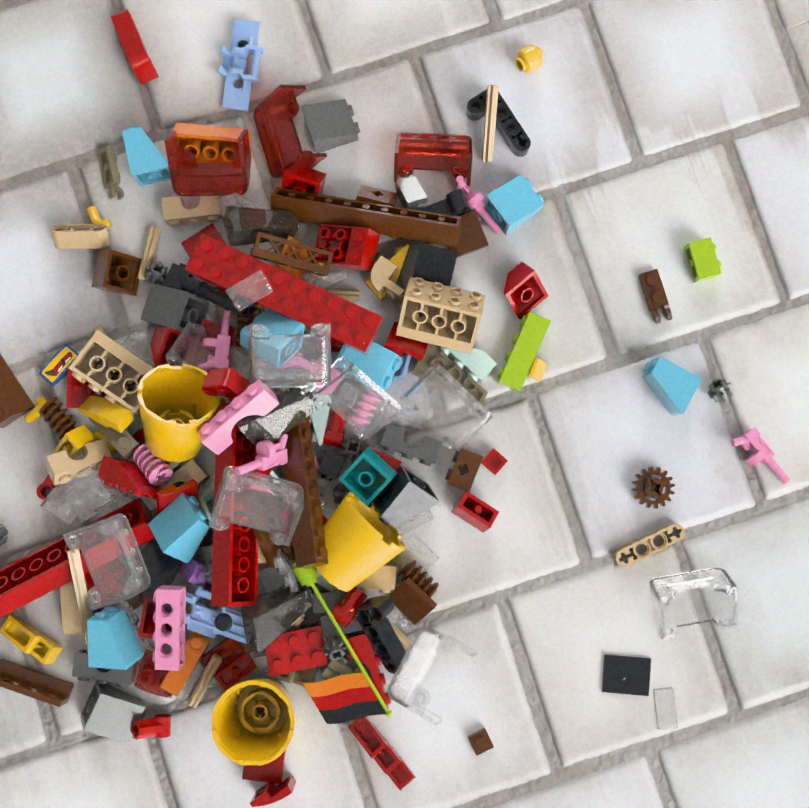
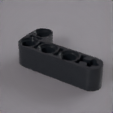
[466,89,531,157]
[399,189,469,240]
[355,595,408,674]

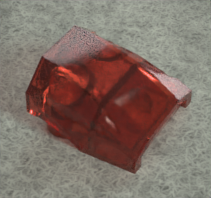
[134,646,173,698]

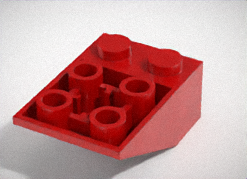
[314,224,380,272]
[97,455,162,500]

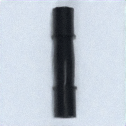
[181,276,251,317]

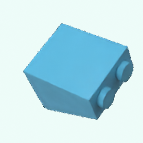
[122,126,177,186]
[484,174,544,235]
[240,310,305,371]
[333,342,402,393]
[642,356,702,416]
[148,493,210,563]
[87,606,144,670]

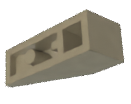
[88,418,140,460]

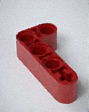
[111,9,159,85]
[201,368,277,427]

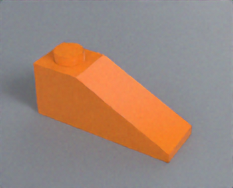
[160,631,210,697]

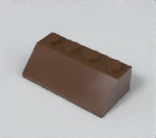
[0,353,35,428]

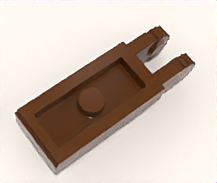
[638,269,672,324]

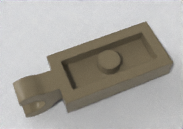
[97,146,124,200]

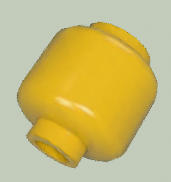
[515,44,543,73]

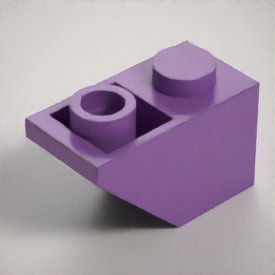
[178,557,212,590]

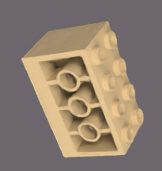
[396,277,486,354]
[69,330,154,417]

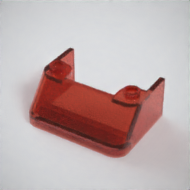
[253,85,327,178]
[164,129,251,197]
[394,132,473,186]

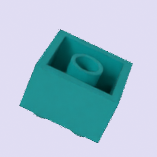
[338,447,397,506]

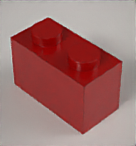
[451,491,499,533]

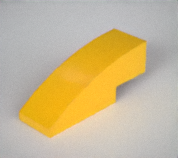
[78,396,134,433]
[0,615,63,664]

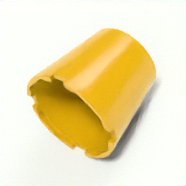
[137,364,220,462]
[315,492,406,592]
[211,678,295,766]

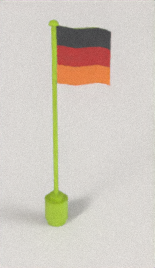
[291,561,392,724]

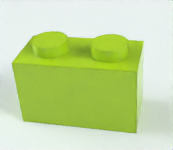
[684,237,722,283]

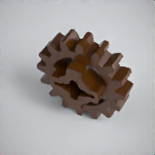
[631,467,675,509]

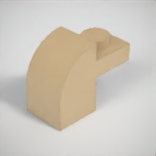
[371,256,404,299]

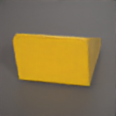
[527,357,546,381]

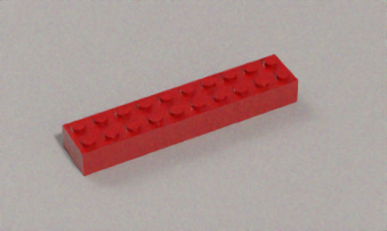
[185,234,383,355]
[211,402,261,607]
[0,498,155,618]

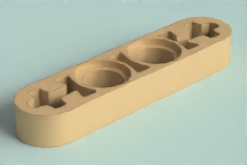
[614,523,685,567]

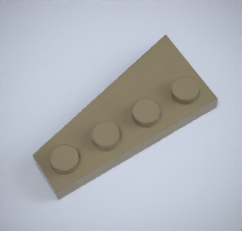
[411,344,488,410]

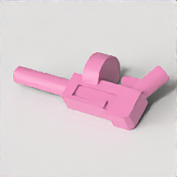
[455,176,502,234]
[198,309,232,371]
[730,428,790,484]
[234,433,288,476]

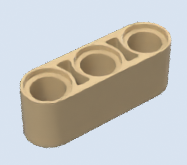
[51,224,110,249]
[60,580,83,634]

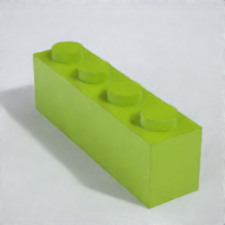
[496,312,551,392]

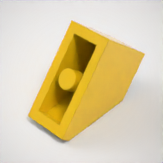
[53,424,96,460]

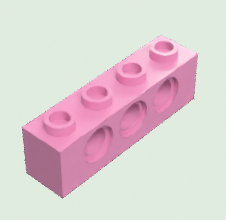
[152,585,186,671]

